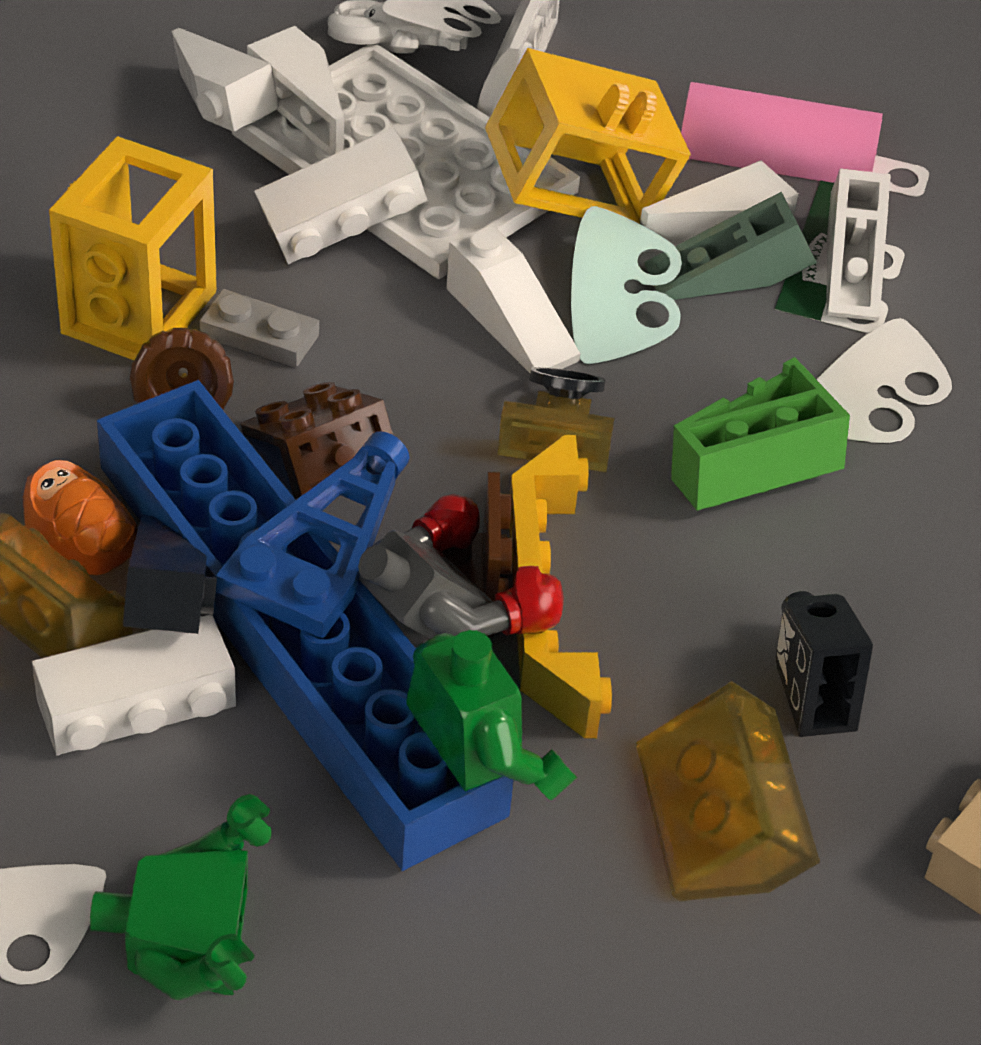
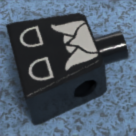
[776,591,873,737]

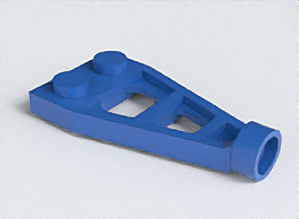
[215,431,410,639]

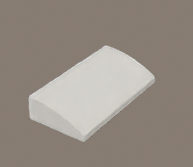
[477,0,559,117]

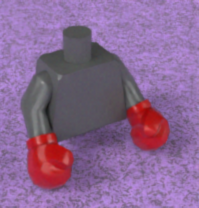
[358,494,564,639]

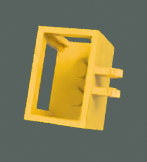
[485,48,691,224]
[49,136,217,360]

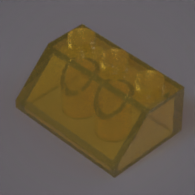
[0,512,133,658]
[635,681,820,901]

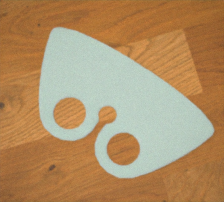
[571,206,682,364]

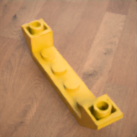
[509,435,612,739]

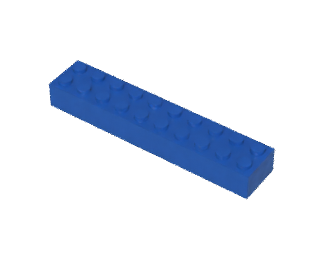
[97,380,514,871]

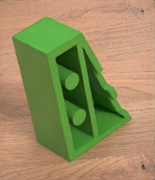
[671,357,850,511]

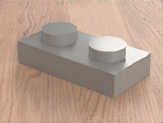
[200,289,319,368]

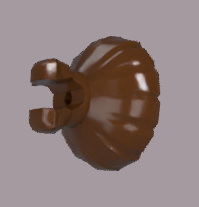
[129,327,234,410]

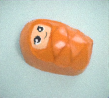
[22,460,138,575]

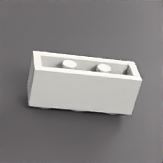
[254,127,427,264]
[32,614,236,756]

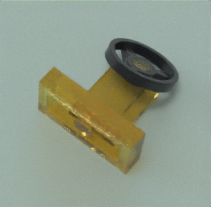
[498,367,615,472]

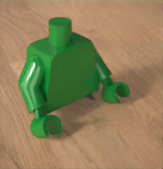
[406,630,577,800]
[90,794,271,1000]

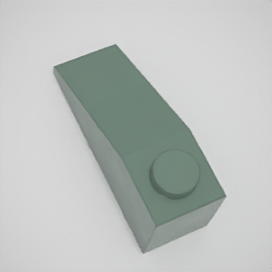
[644,191,817,300]

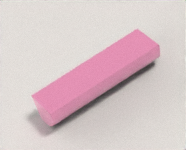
[681,82,883,183]

